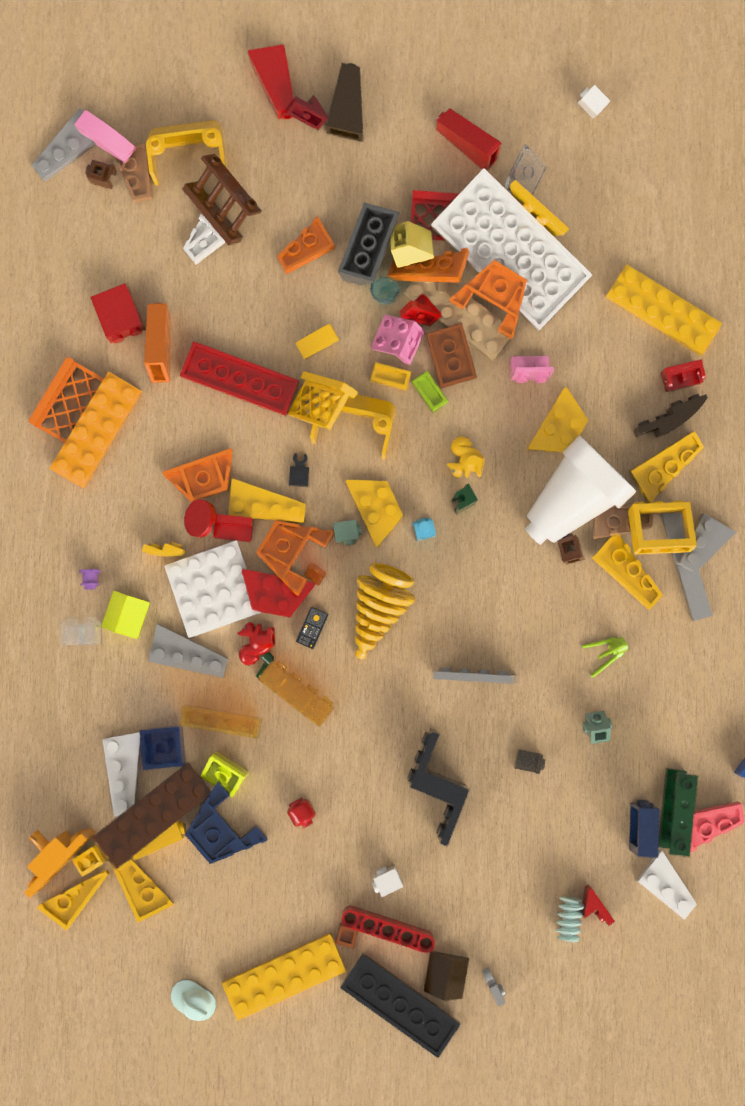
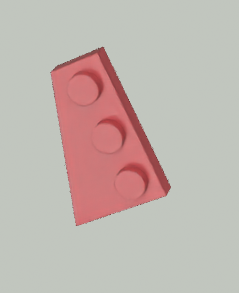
[690,801,745,853]

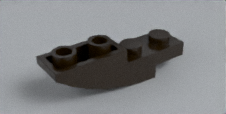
[633,394,708,438]

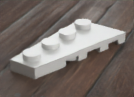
[102,732,142,817]

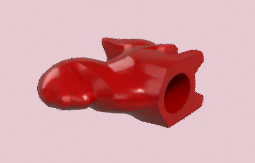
[237,622,276,666]

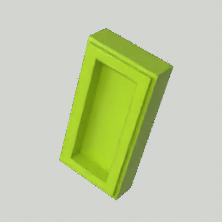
[411,371,448,413]

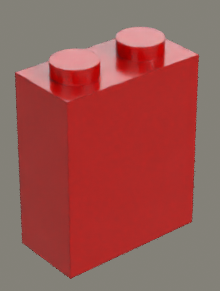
[90,283,146,343]

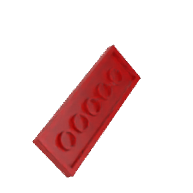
[180,341,299,417]

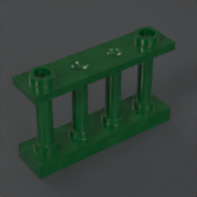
[658,768,698,857]

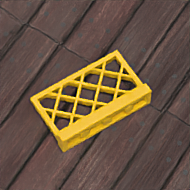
[287,371,358,430]

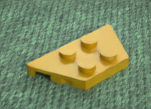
[510,180,569,236]
[527,387,589,453]
[346,480,403,548]

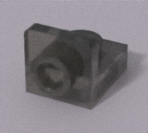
[514,749,545,774]

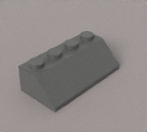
[338,203,400,285]

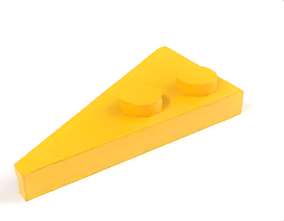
[37,869,110,931]

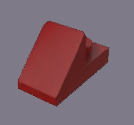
[399,294,442,326]
[581,885,615,926]

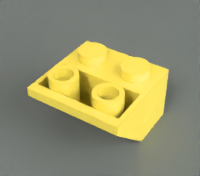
[390,221,434,268]

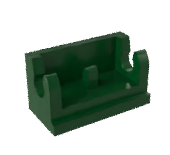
[451,483,478,515]

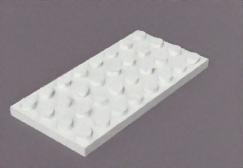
[431,169,592,331]

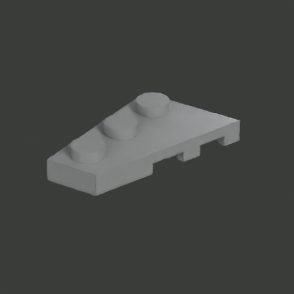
[677,513,736,573]

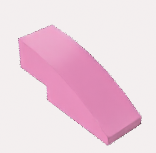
[74,110,136,163]

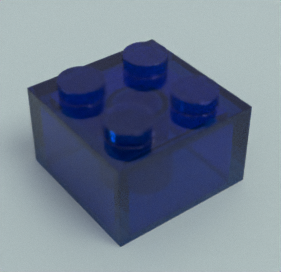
[139,725,186,770]

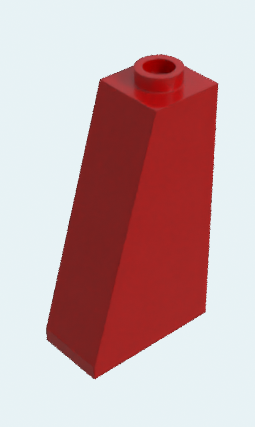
[248,44,294,120]
[436,108,502,171]

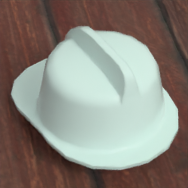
[171,980,216,1021]

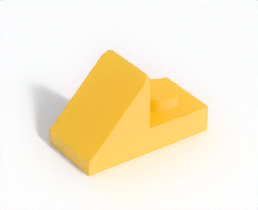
[72,844,108,877]

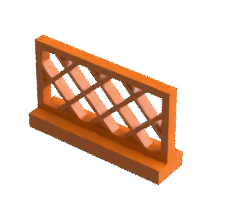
[28,357,104,443]

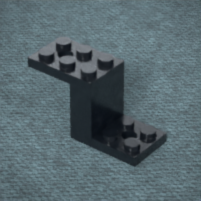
[407,729,469,847]

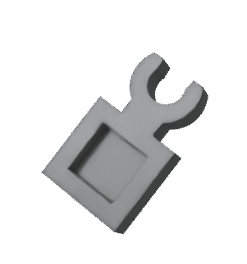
[482,967,506,1007]

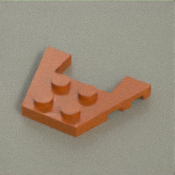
[449,260,527,340]
[256,520,334,596]

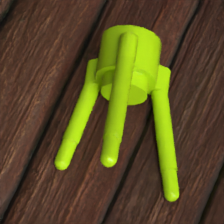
[582,636,628,678]

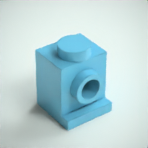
[412,518,436,541]

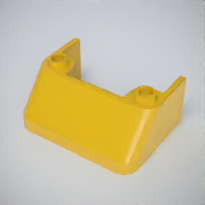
[146,120,228,185]
[310,394,396,459]

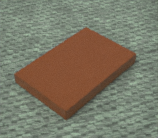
[426,323,477,389]

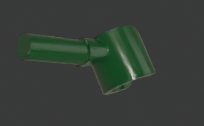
[256,652,274,679]

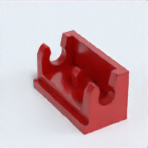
[661,359,706,392]

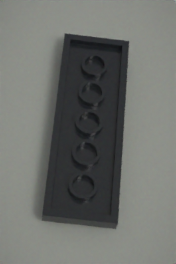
[340,953,461,1058]

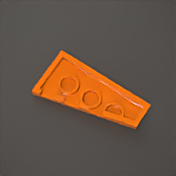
[387,248,469,283]

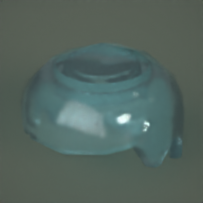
[370,276,400,305]

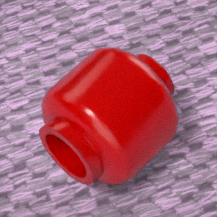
[287,797,316,829]

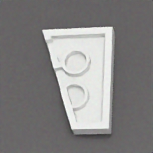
[637,850,696,920]

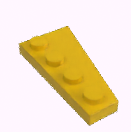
[629,431,704,503]
[228,478,306,523]

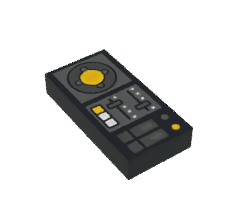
[296,607,329,650]

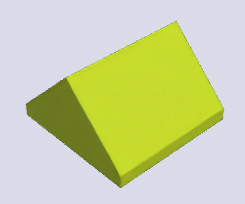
[101,591,150,639]
[200,751,249,798]

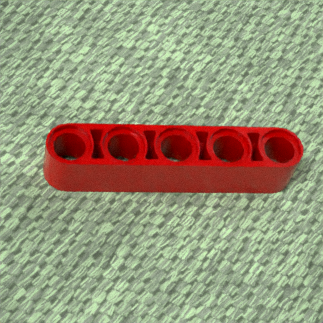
[341,905,435,953]

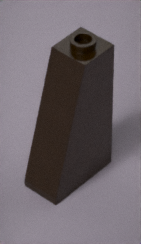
[326,63,363,142]

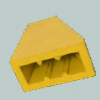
[133,819,187,860]

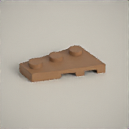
[115,143,153,202]
[593,504,653,539]

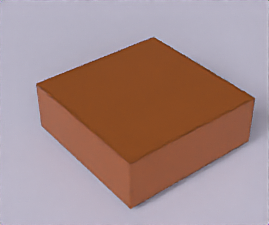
[335,923,358,949]

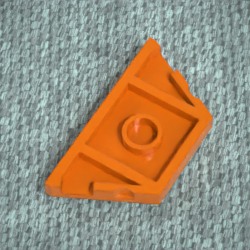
[162,448,233,503]

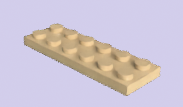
[403,281,516,362]

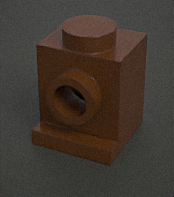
[557,534,585,565]

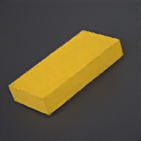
[370,362,411,391]

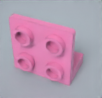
[371,315,425,365]
[510,356,554,383]

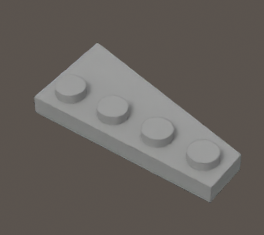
[148,624,228,678]

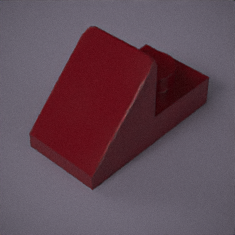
[286,95,328,130]

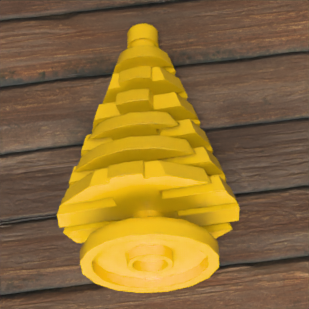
[355,562,416,659]

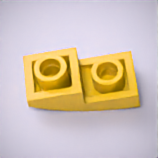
[295,323,339,360]
[142,542,186,557]

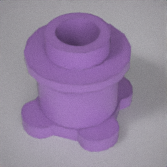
[79,569,101,590]

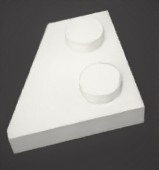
[183,214,225,265]

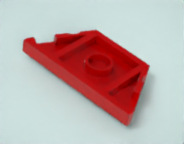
[241,569,315,618]

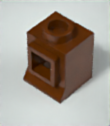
[85,160,117,189]

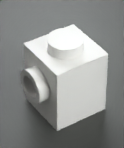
[577,85,610,118]
[372,865,403,897]

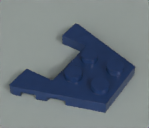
[185,781,268,864]

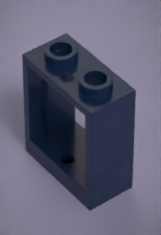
[629,799,660,858]

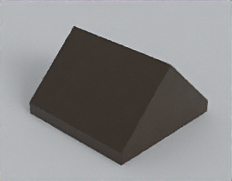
[423,951,469,1001]

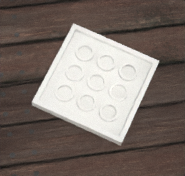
[164,540,261,638]

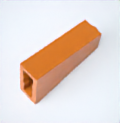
[144,303,170,383]

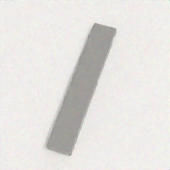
[660,513,712,621]

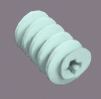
[555,896,584,942]

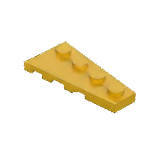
[592,534,663,610]

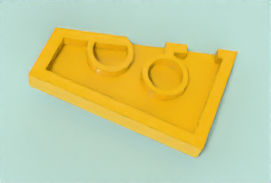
[113,859,174,923]

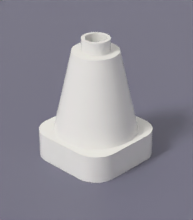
[525,435,637,545]

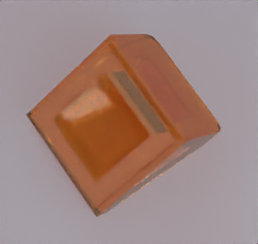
[304,563,327,586]

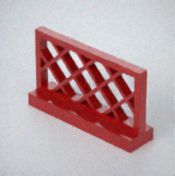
[411,190,459,241]

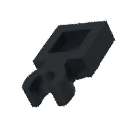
[289,453,309,487]

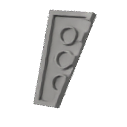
[32,108,96,182]
[434,668,517,684]

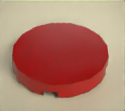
[184,499,216,538]

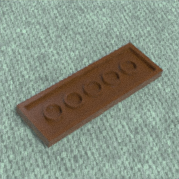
[91,762,211,870]

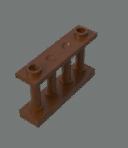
[182,154,262,245]

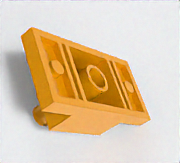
[24,827,96,898]

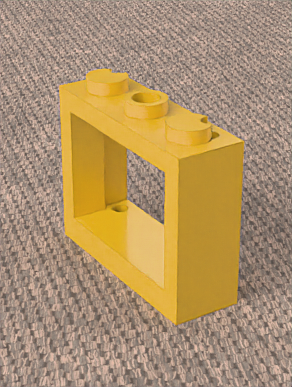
[628,500,697,554]

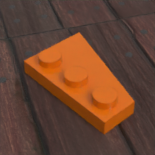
[277,216,336,274]

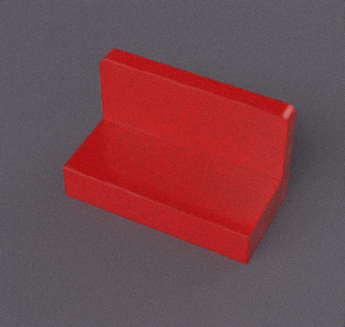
[213,514,254,542]

